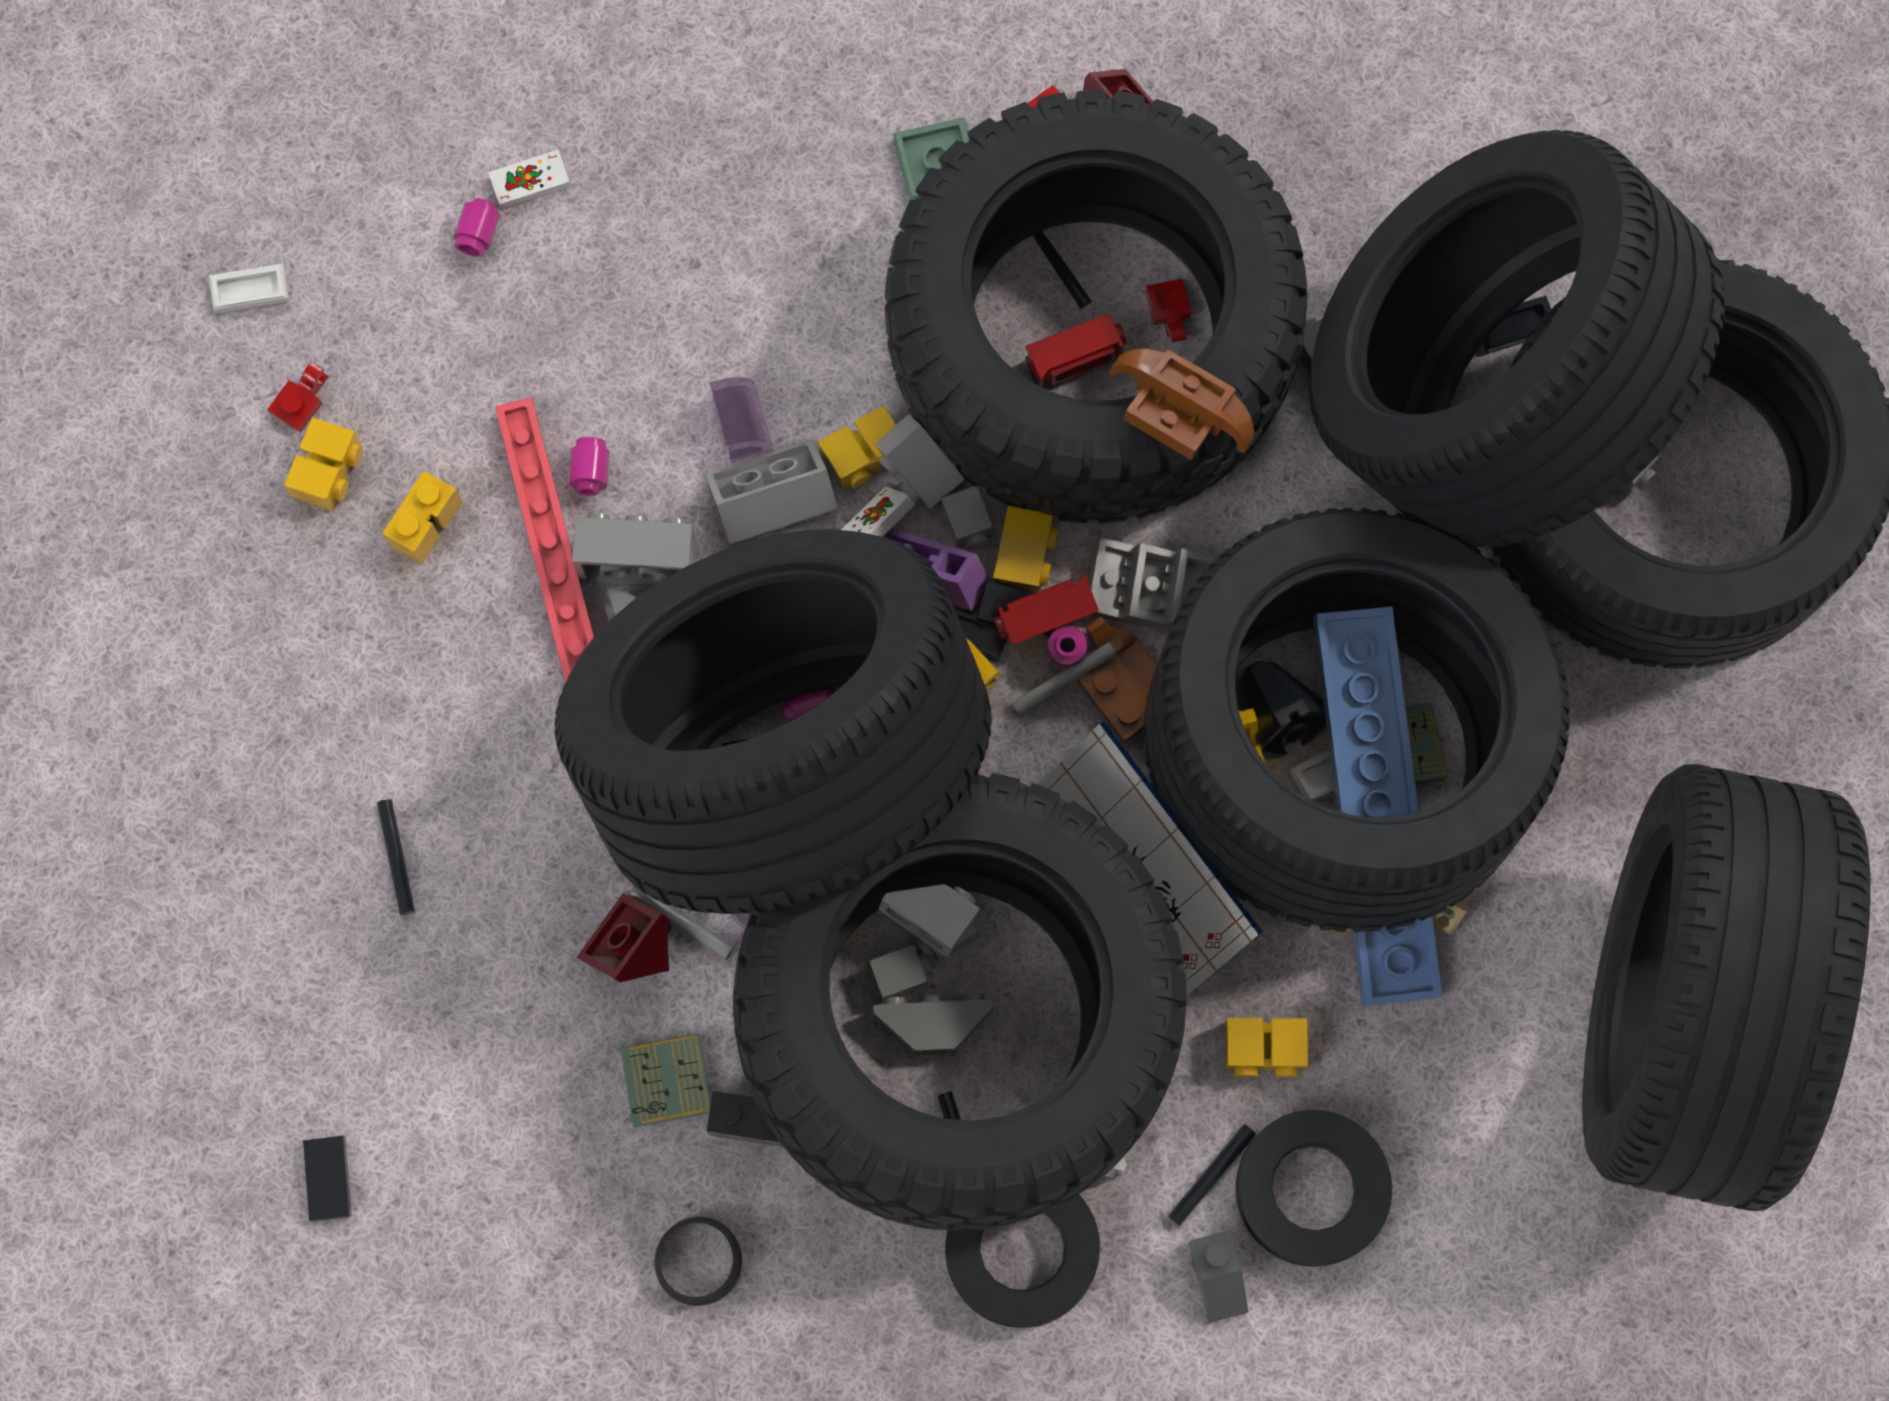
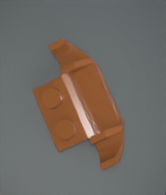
[1108,349,1254,460]
[1078,616,1157,743]

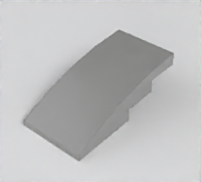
[1088,537,1217,630]

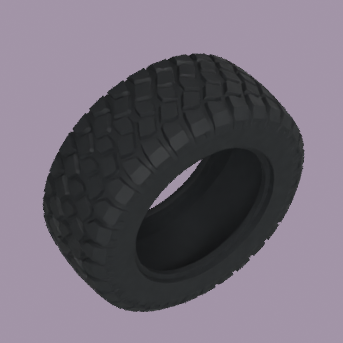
[884,90,1307,523]
[733,773,1187,1231]

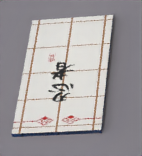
[1038,722,1263,996]

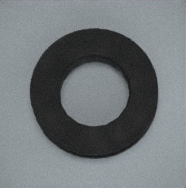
[1236,1110,1392,1267]
[945,1194,1100,1328]

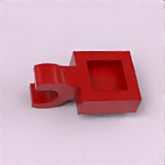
[1145,279,1191,343]
[267,362,329,433]

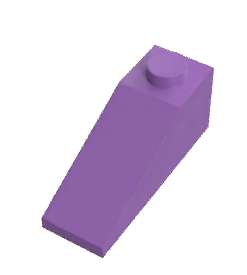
[882,528,990,611]

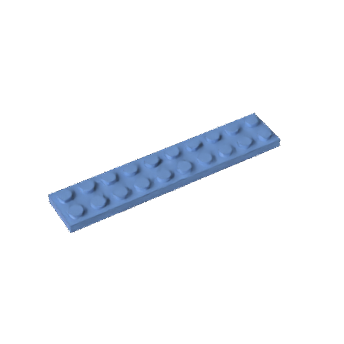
[1313,607,1443,1006]

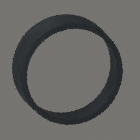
[654,1217,742,1306]

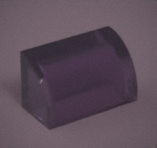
[709,377,774,463]

